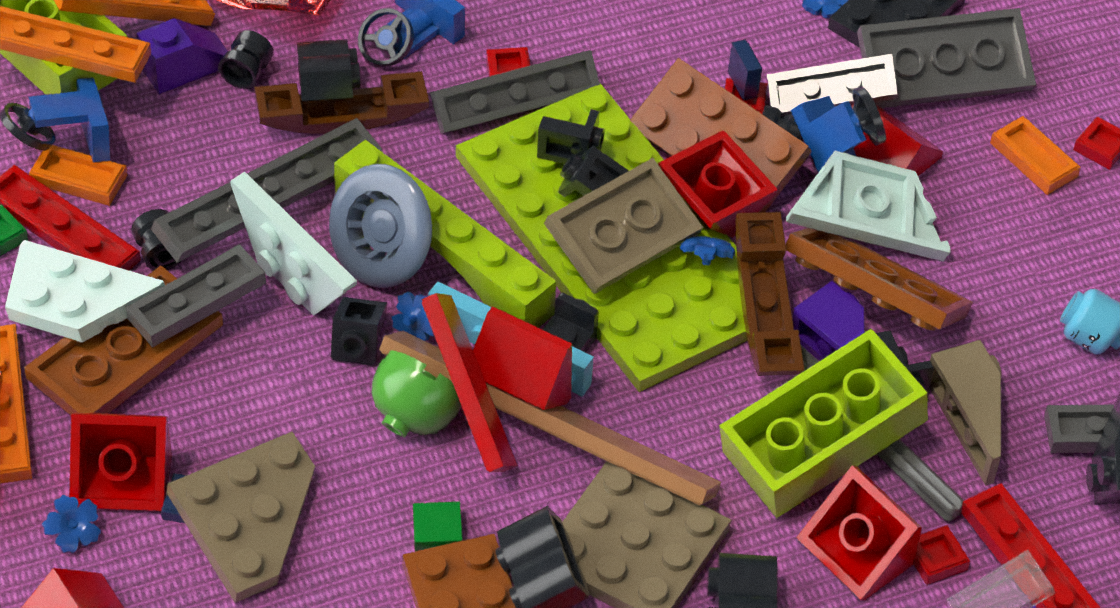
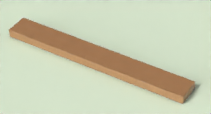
[379,331,722,505]

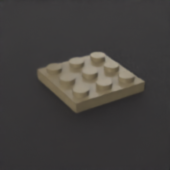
[562,461,731,608]

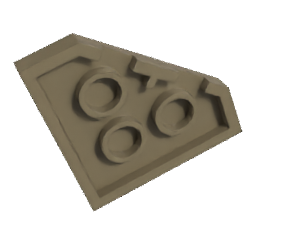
[167,432,315,603]

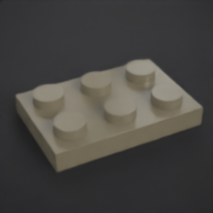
[544,158,703,294]

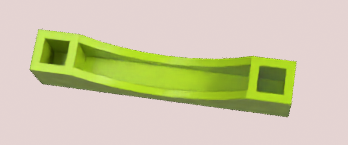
[334,140,556,328]

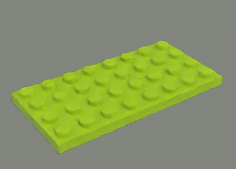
[456,84,748,392]

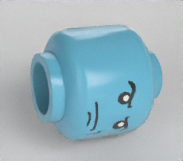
[1060,289,1120,355]

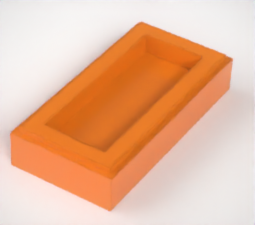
[990,116,1081,195]
[29,145,128,206]

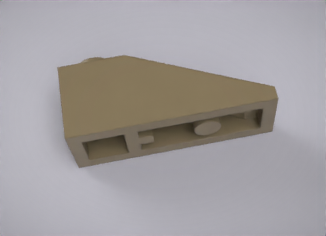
[929,340,1002,486]

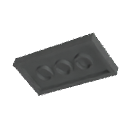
[857,8,1036,108]

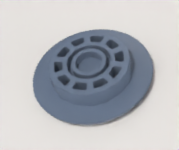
[329,164,432,288]

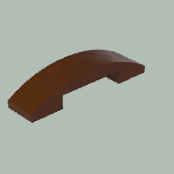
[254,71,429,134]
[736,212,804,376]

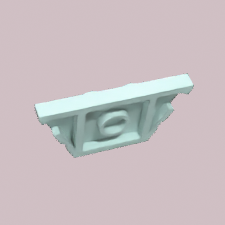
[786,151,950,261]
[231,172,357,316]
[5,240,165,342]

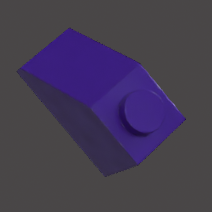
[137,18,228,94]
[792,281,864,361]

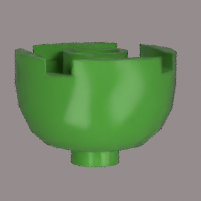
[371,350,461,437]

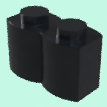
[297,39,361,102]
[495,506,589,608]
[707,553,777,608]

